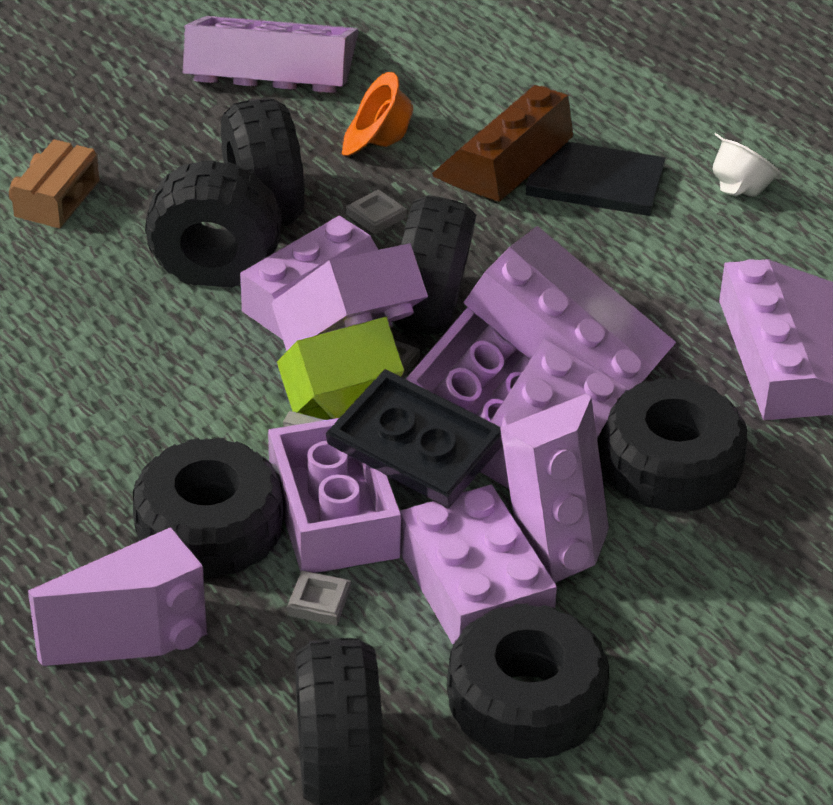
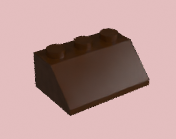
[432,85,574,202]

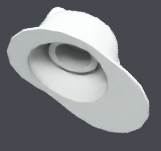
[713,133,782,197]

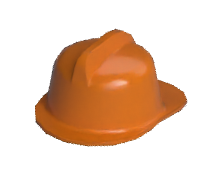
[342,72,413,156]

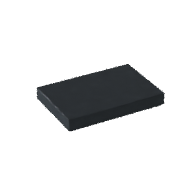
[526,141,666,216]
[326,369,503,508]

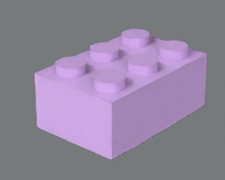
[271,243,428,351]
[480,339,627,489]
[268,418,401,573]
[400,484,557,644]

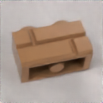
[9,139,100,228]

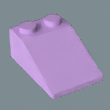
[28,527,207,666]

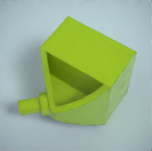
[277,317,404,420]

